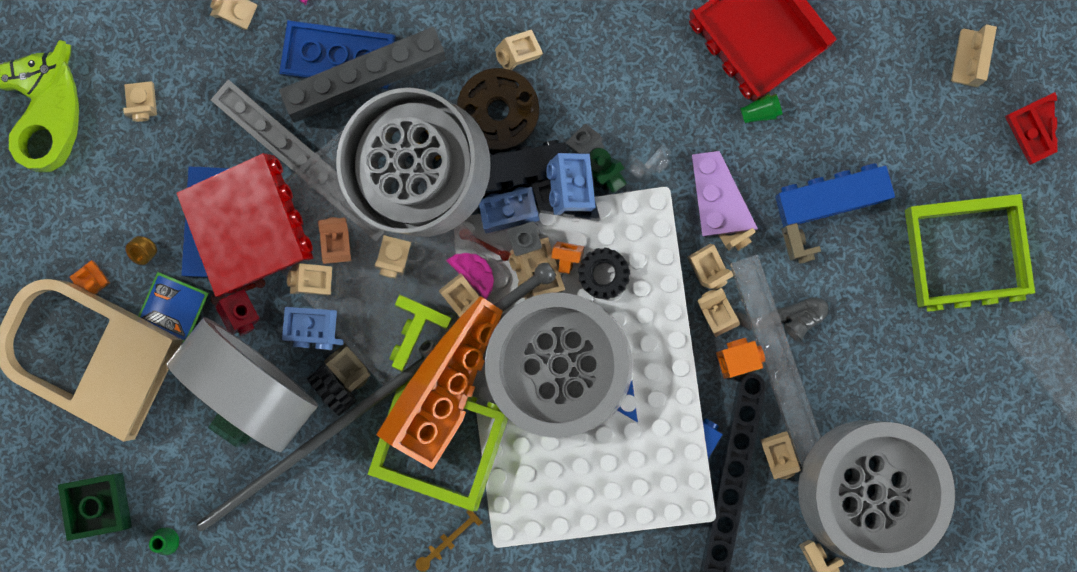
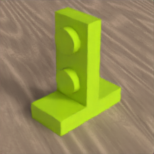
[389,294,451,372]

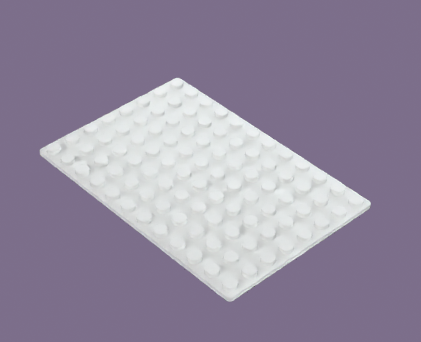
[453,187,716,548]

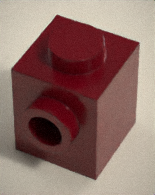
[215,289,259,336]

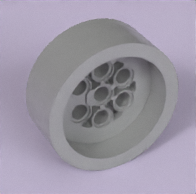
[336,88,491,237]
[485,293,633,438]
[166,317,318,452]
[798,420,955,568]

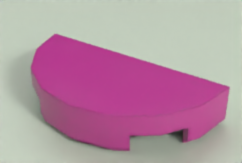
[446,253,494,299]

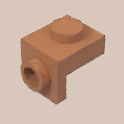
[318,217,351,264]

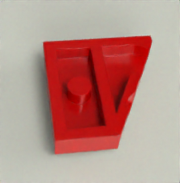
[1005,92,1058,165]

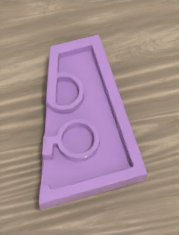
[692,151,758,237]

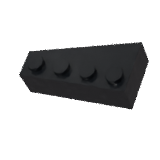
[482,140,568,199]

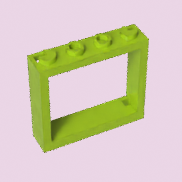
[905,194,1035,312]
[367,379,508,511]

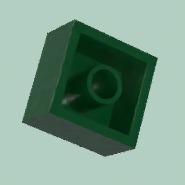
[58,473,132,541]

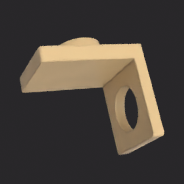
[718,228,756,251]

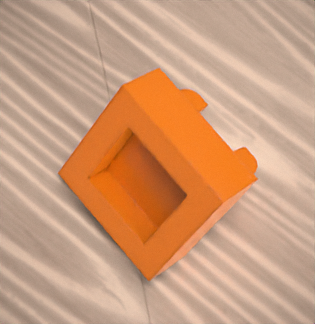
[551,241,585,274]
[70,260,110,294]

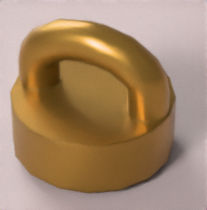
[125,236,157,265]

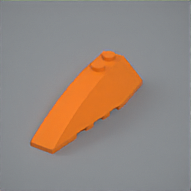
[376,296,503,469]

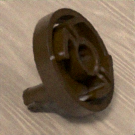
[457,68,539,152]

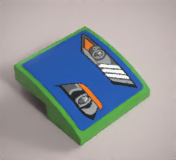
[138,272,209,343]

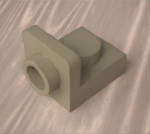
[782,223,821,264]

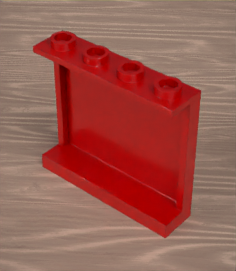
[689,0,837,102]
[176,153,314,297]

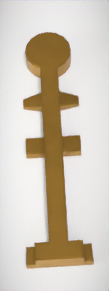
[415,510,483,572]

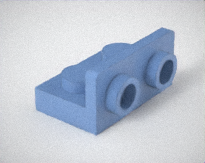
[546,153,596,215]
[479,187,540,234]
[282,307,343,350]

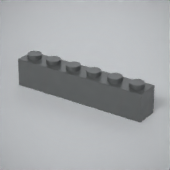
[279,26,446,123]

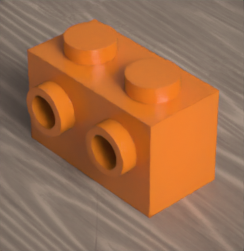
[716,338,765,379]

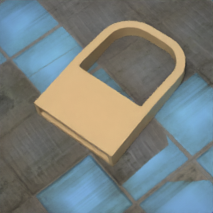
[0,279,183,442]

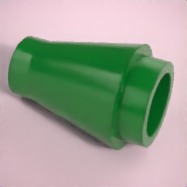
[740,94,783,124]
[149,527,179,556]

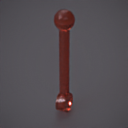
[459,229,511,261]
[211,278,266,305]

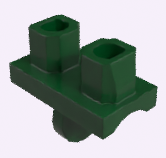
[589,148,627,193]

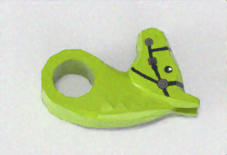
[0,40,79,172]

